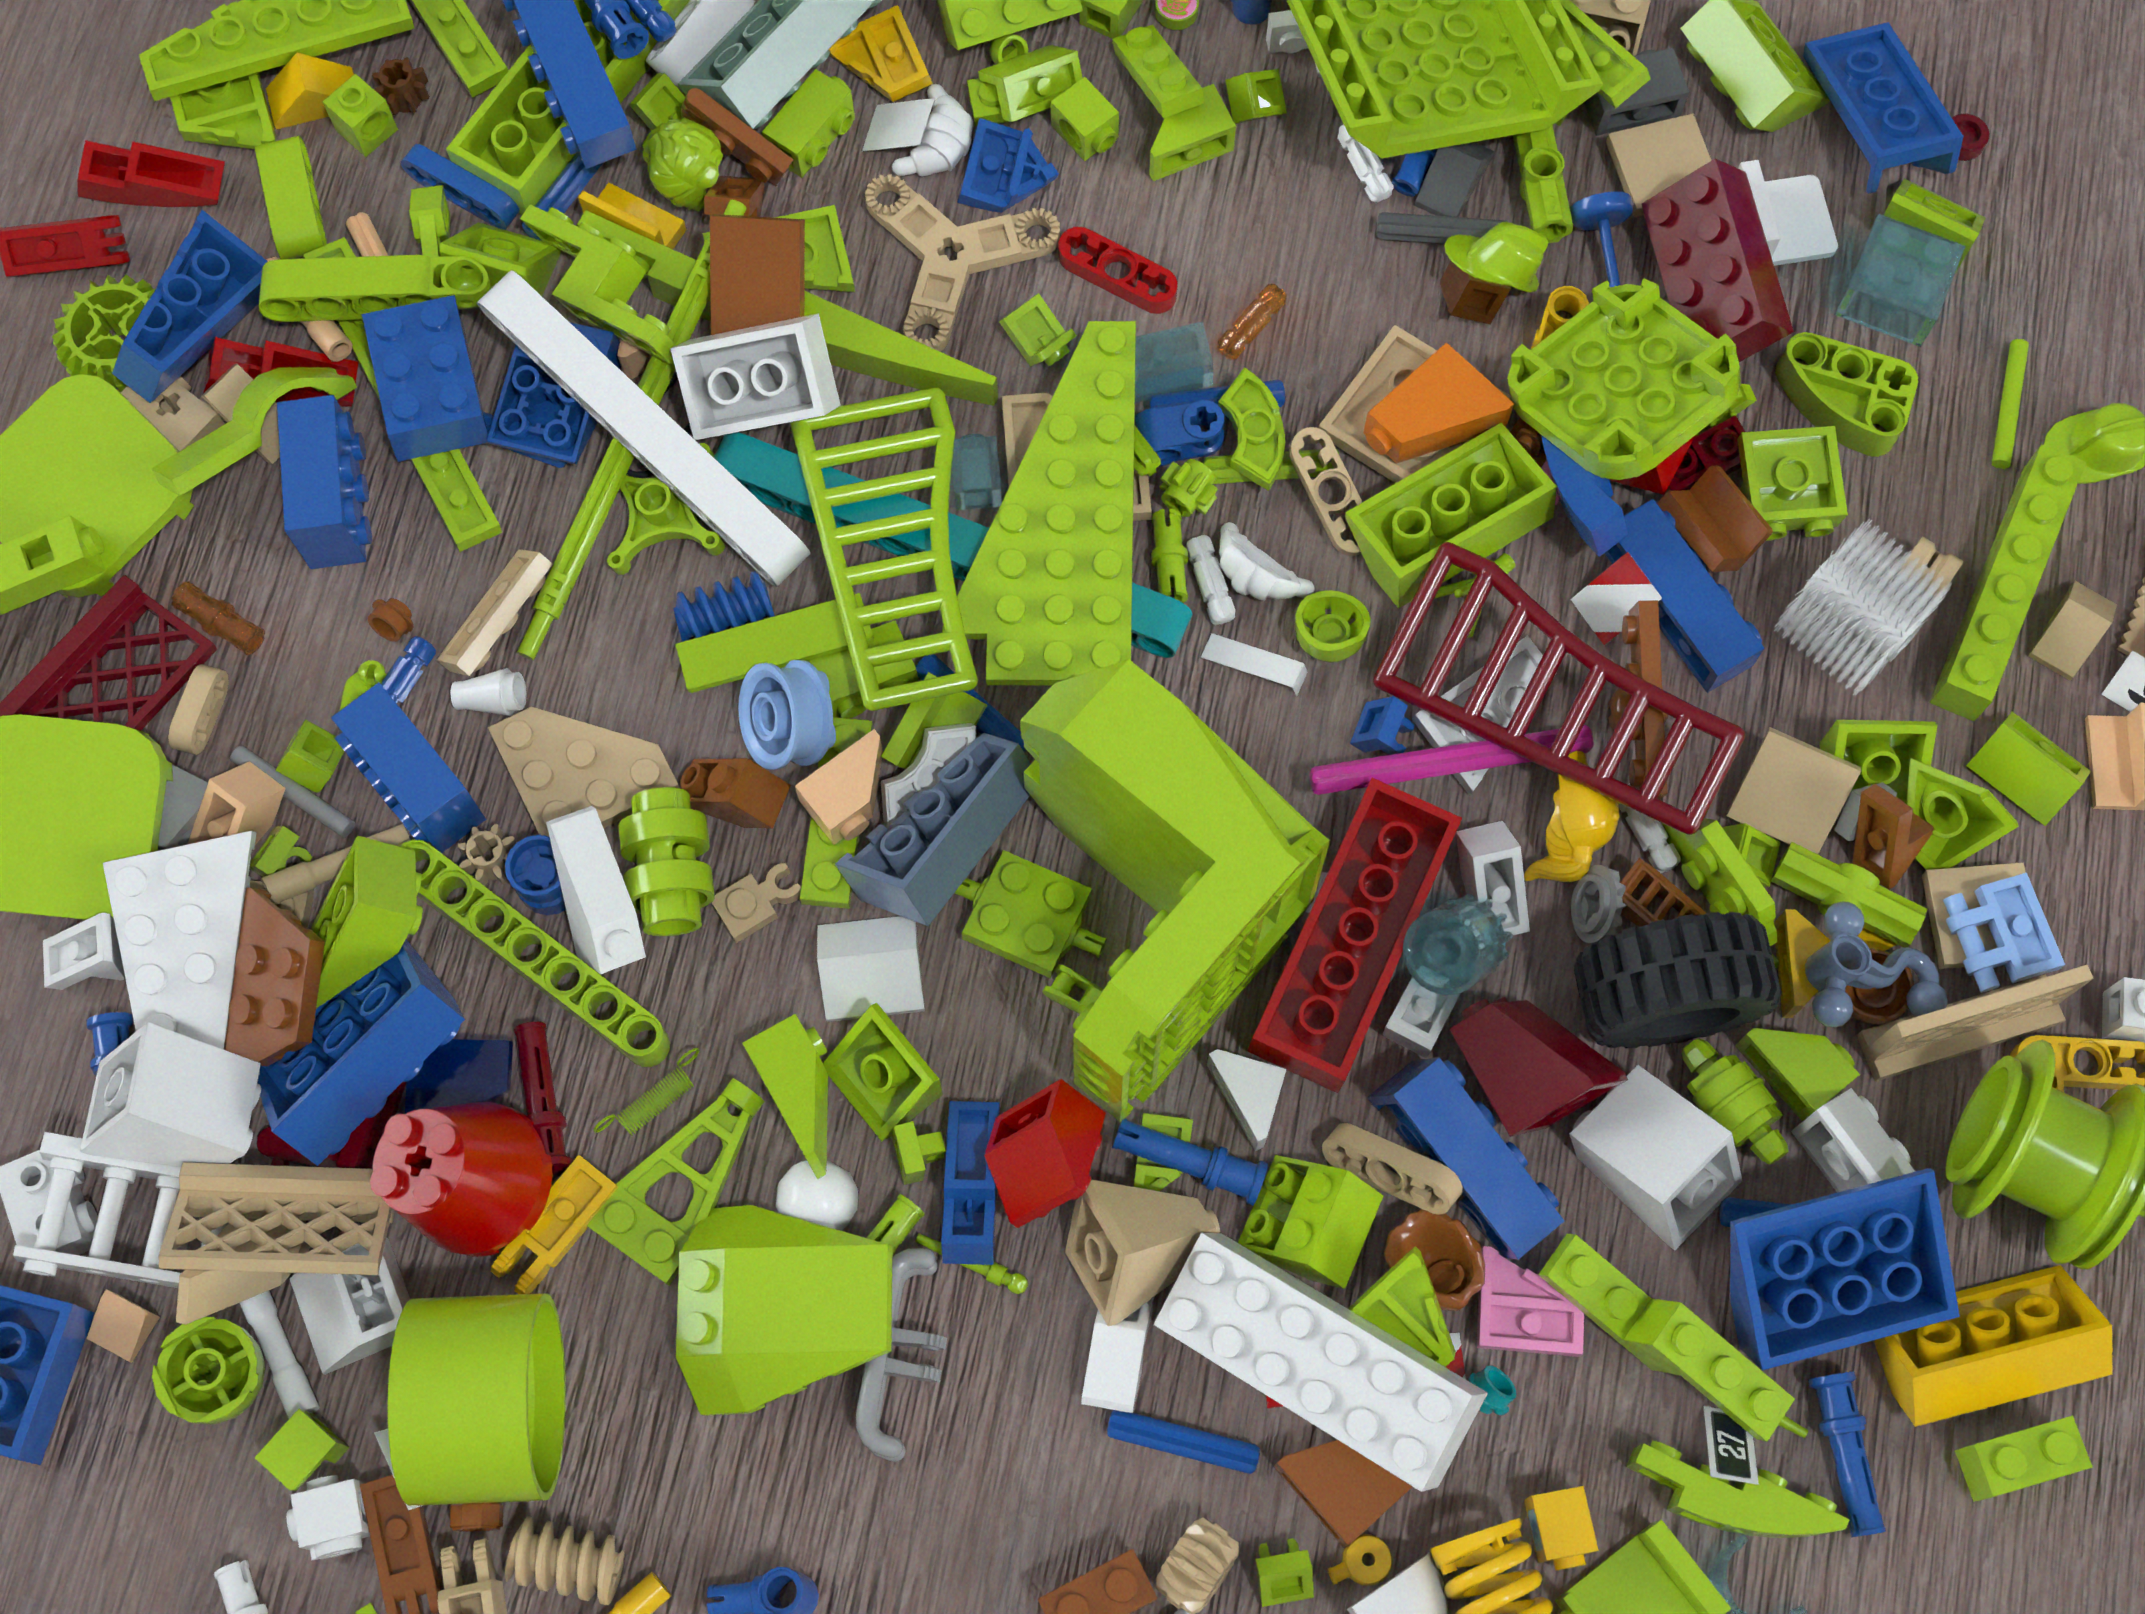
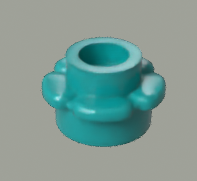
[1468,1366,1517,1415]

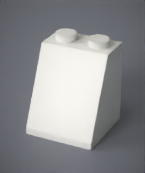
[80,1022,261,1167]
[1570,1065,1742,1251]

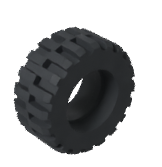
[1574,912,1782,1048]

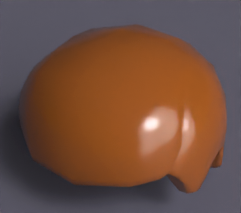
[1845,948,1914,1025]

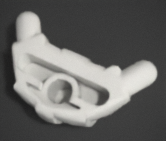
[892,84,973,177]
[1219,522,1315,601]

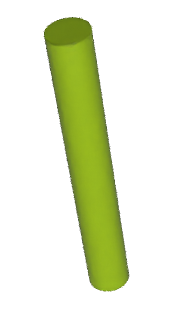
[1992,339,2029,469]

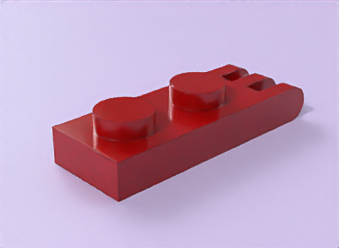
[0,215,130,277]

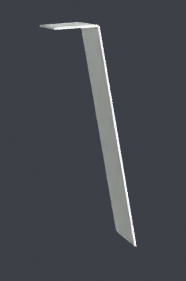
[1201,633,1308,696]

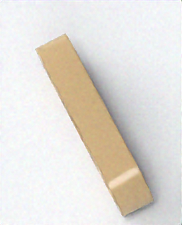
[1289,427,1362,556]
[1322,1123,1463,1215]

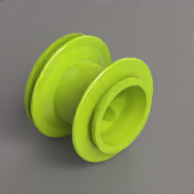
[1946,1040,2145,1270]

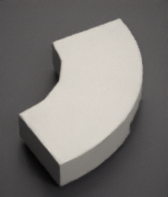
[881,723,976,828]

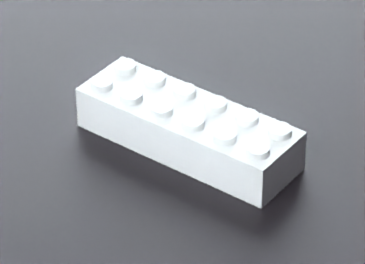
[1153,1233,1488,1492]

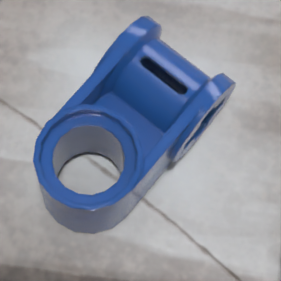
[1135,400,1224,467]

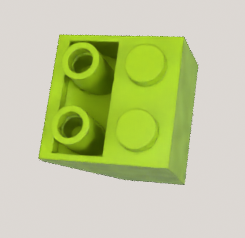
[1238,1155,1383,1289]

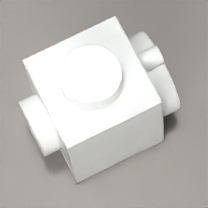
[287,1475,370,1560]

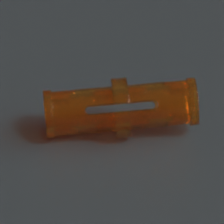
[171,581,265,655]

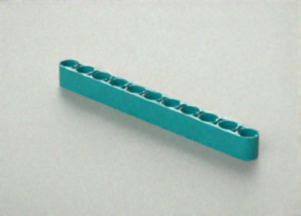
[713,432,1193,658]

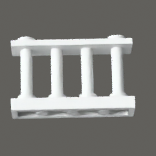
[13,1132,228,1288]

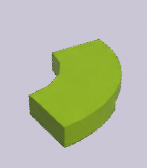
[1218,367,1285,491]

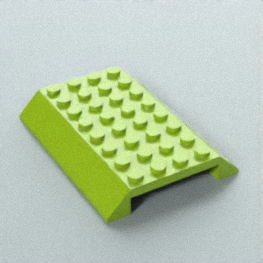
[1286,0,1603,158]

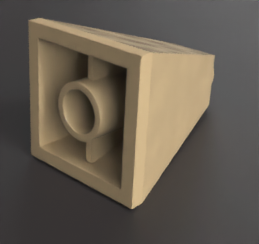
[1065,1180,1220,1327]

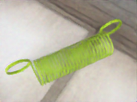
[593,1048,700,1136]

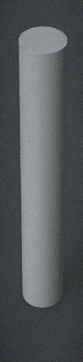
[230,745,355,838]

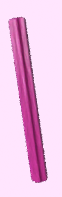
[1309,725,1594,795]

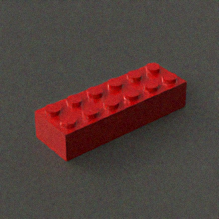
[1247,778,1462,1093]

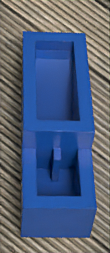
[1542,436,1629,557]
[941,1101,1000,1265]

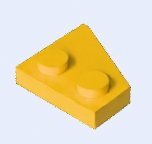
[829,5,933,102]

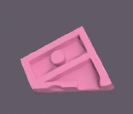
[1476,1246,1584,1357]

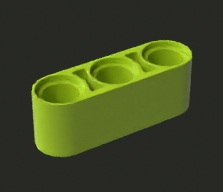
[255,135,327,259]

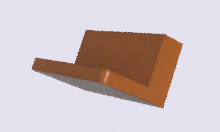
[1657,465,1773,572]

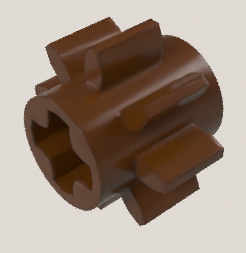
[372,57,430,115]

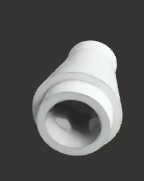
[451,668,526,716]

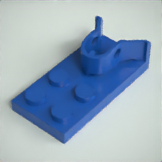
[1803,22,1964,194]

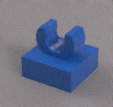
[1350,696,1415,755]

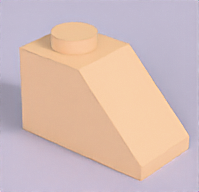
[795,729,883,845]
[187,761,286,845]

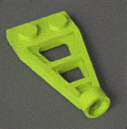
[587,1078,765,1286]

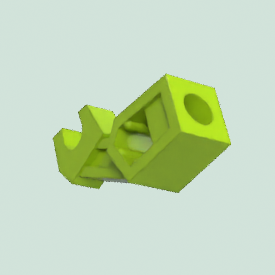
[409,185,450,257]

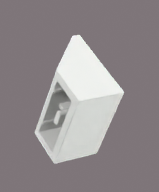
[289,1238,410,1375]

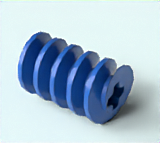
[673,571,775,642]

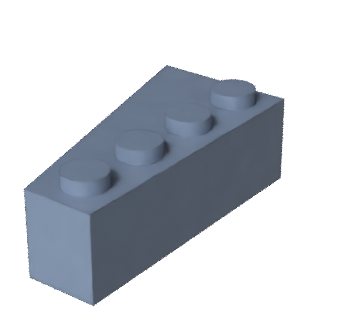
[835,733,1031,926]

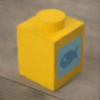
[1524,1486,1599,1571]

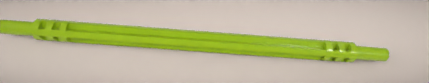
[517,200,747,660]

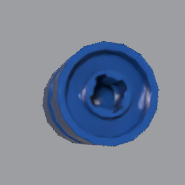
[505,835,566,915]

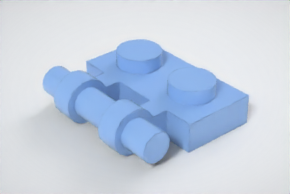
[1943,873,2065,993]

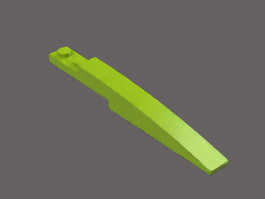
[577,210,998,406]

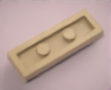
[436,549,552,676]

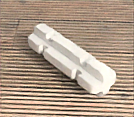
[1338,124,1393,203]
[1186,535,1236,625]
[1619,783,1681,873]

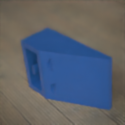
[486,322,621,465]

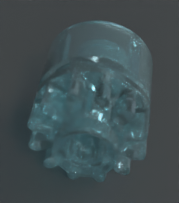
[1403,894,1513,995]

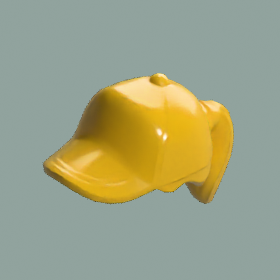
[1524,751,1620,882]

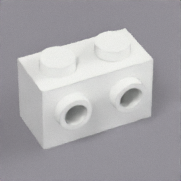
[0,1150,98,1264]

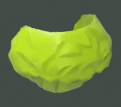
[642,117,723,212]

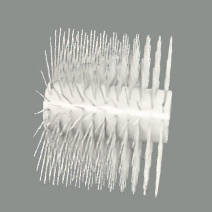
[1774,519,1952,695]

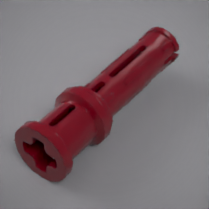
[514,1022,572,1176]

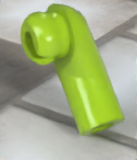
[340,660,387,710]

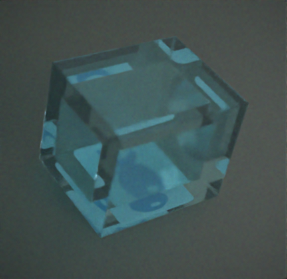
[952,434,1002,511]

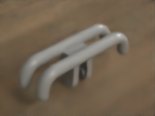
[856,1248,947,1462]

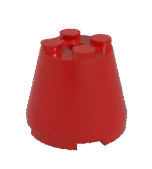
[370,1102,552,1257]

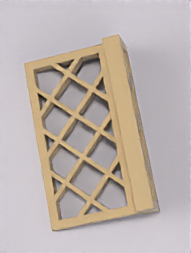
[1856,964,2094,1082]
[158,1162,395,1275]

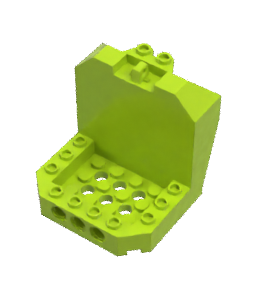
[1020,659,1330,1122]

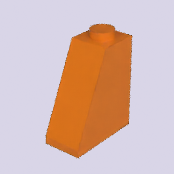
[1363,342,1514,464]

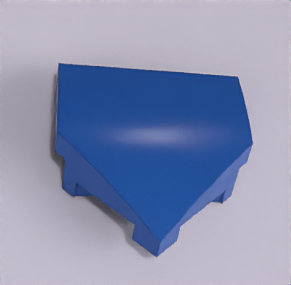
[957,118,1059,213]

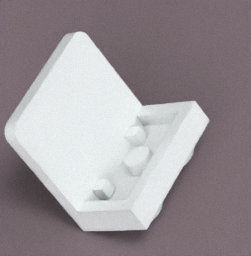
[1738,160,1838,266]

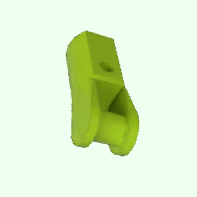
[1042,964,1104,1014]

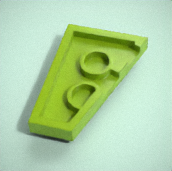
[702,205,855,292]

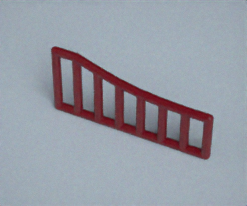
[1373,542,1745,835]

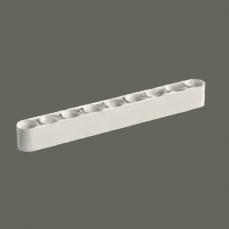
[477,270,811,587]

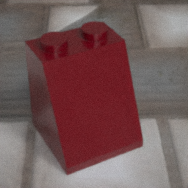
[1450,997,1628,1137]

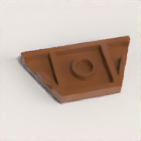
[224,888,325,1066]

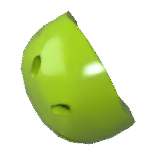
[1295,590,1371,663]

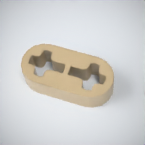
[168,664,229,755]

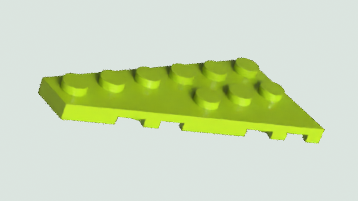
[139,0,415,101]

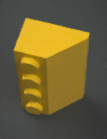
[1873,1265,2112,1427]

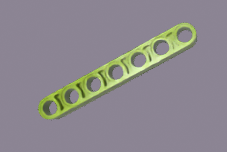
[399,840,670,1067]

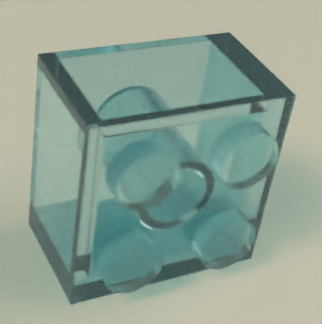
[1834,214,1965,347]

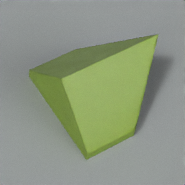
[1907,758,2019,870]

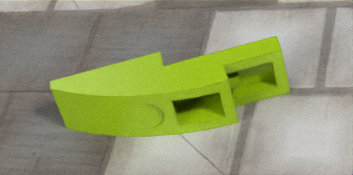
[1626,1441,1850,1538]

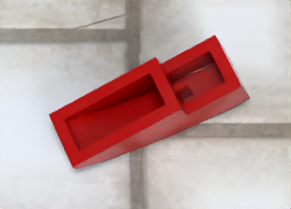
[77,140,225,207]
[203,337,359,407]

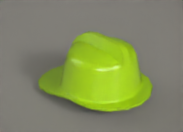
[1444,221,1548,292]
[2043,403,2145,484]

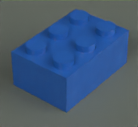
[362,295,488,462]
[277,395,372,569]
[331,682,486,853]
[0,1285,95,1465]

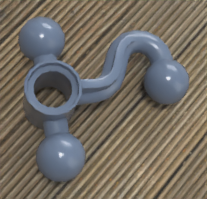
[1805,901,1948,1028]

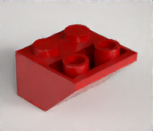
[984,1079,1106,1228]

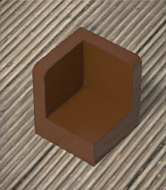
[1440,261,1511,325]

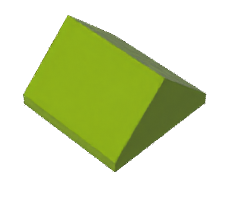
[1873,178,1986,274]
[439,222,561,296]
[1819,720,1938,812]
[823,1003,943,1141]

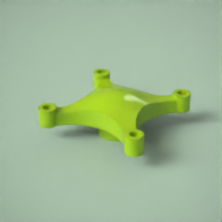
[607,443,725,575]

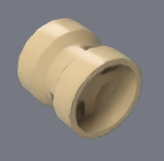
[1896,536,1964,598]

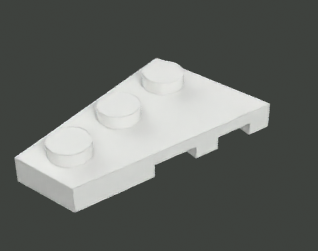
[1412,636,1557,795]

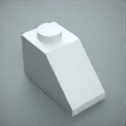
[1456,821,1530,942]

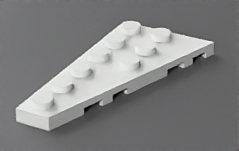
[103,831,257,1050]

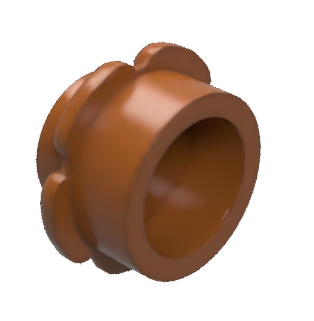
[368,598,414,642]

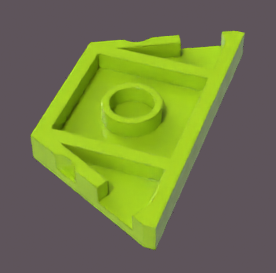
[170,1,278,149]
[1662,818,1779,969]
[1348,1246,1456,1367]

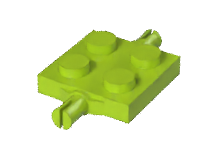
[954,850,1107,978]

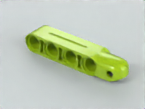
[258,255,491,322]

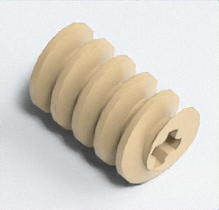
[505,1516,625,1606]

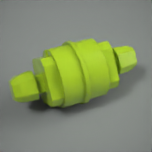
[1681,1038,1789,1165]

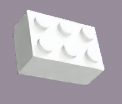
[670,313,841,440]

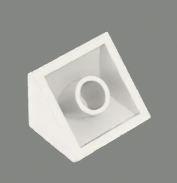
[817,916,925,1022]

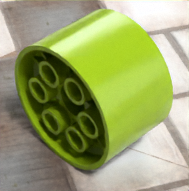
[388,1293,566,1506]

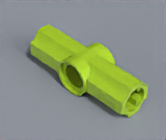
[1513,125,1573,243]
[1771,842,1928,948]

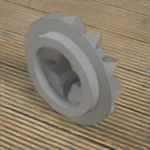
[1571,865,1627,944]

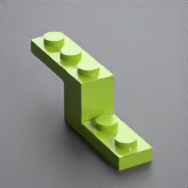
[520,204,677,364]
[1538,1234,1795,1442]

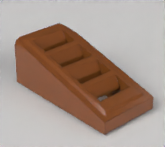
[1620,857,1706,927]

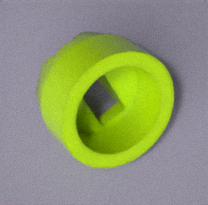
[989,34,1028,64]

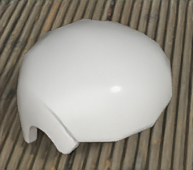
[776,1160,858,1231]

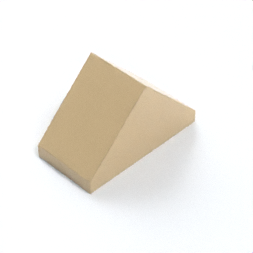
[2028,581,2117,681]

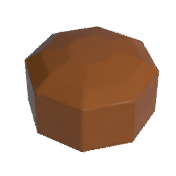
[450,1502,504,1532]

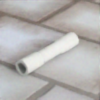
[240,1291,320,1419]

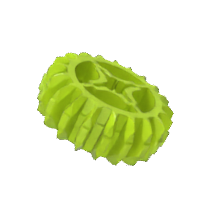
[52,274,155,392]

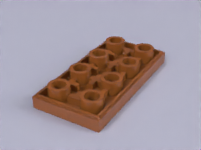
[710,214,805,335]

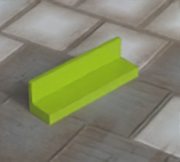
[675,593,874,693]

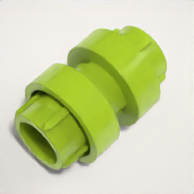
[618,787,715,936]

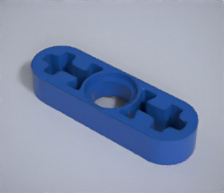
[401,144,520,230]

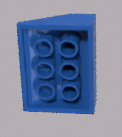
[257,939,465,1166]
[1730,1168,1960,1370]

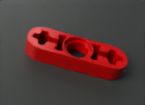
[1058,227,1178,314]

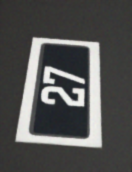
[1704,1406,1759,1485]

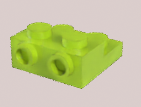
[1737,426,1848,541]

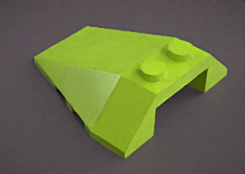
[676,1205,892,1416]

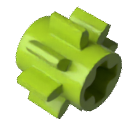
[1160,459,1218,517]

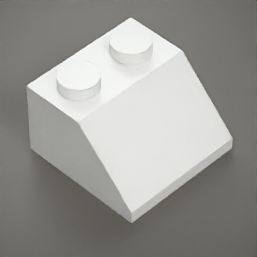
[1791,1088,1915,1192]

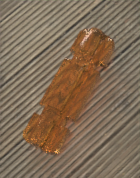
[1217,283,1287,360]

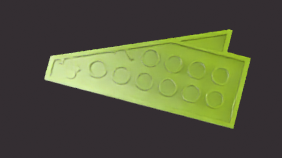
[942,321,1136,686]

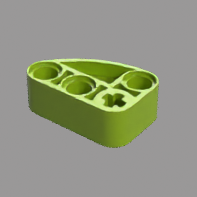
[1775,332,1918,457]

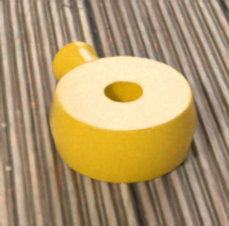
[1327,1534,1392,1586]

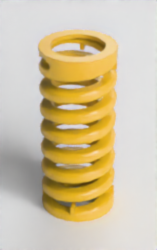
[1430,1518,1553,1614]

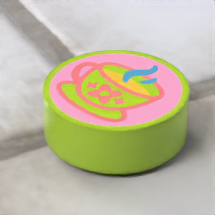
[1155,0,1199,30]

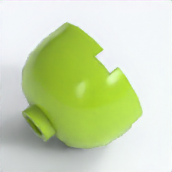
[152,1317,265,1425]

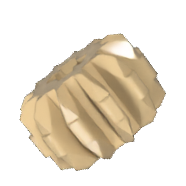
[1156,1517,1239,1614]

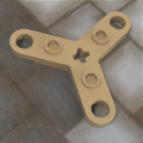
[865,174,1060,352]

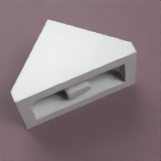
[1207,1049,1286,1151]

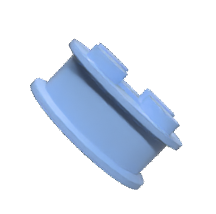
[738,660,836,770]

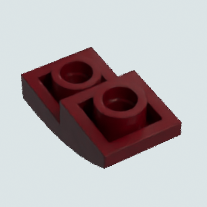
[1669,415,1746,491]

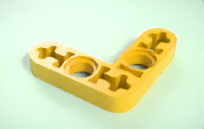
[2010,1035,2145,1092]

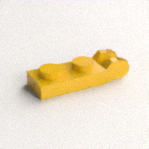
[491,1155,618,1294]

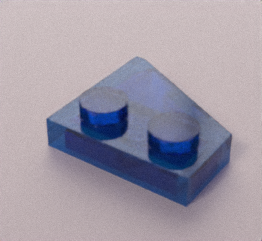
[405,1039,513,1114]

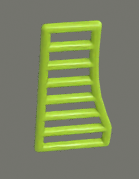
[790,387,978,711]

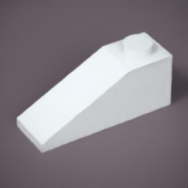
[546,806,646,974]

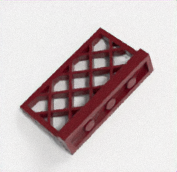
[0,575,217,731]

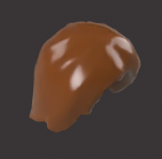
[1384,1209,1486,1311]

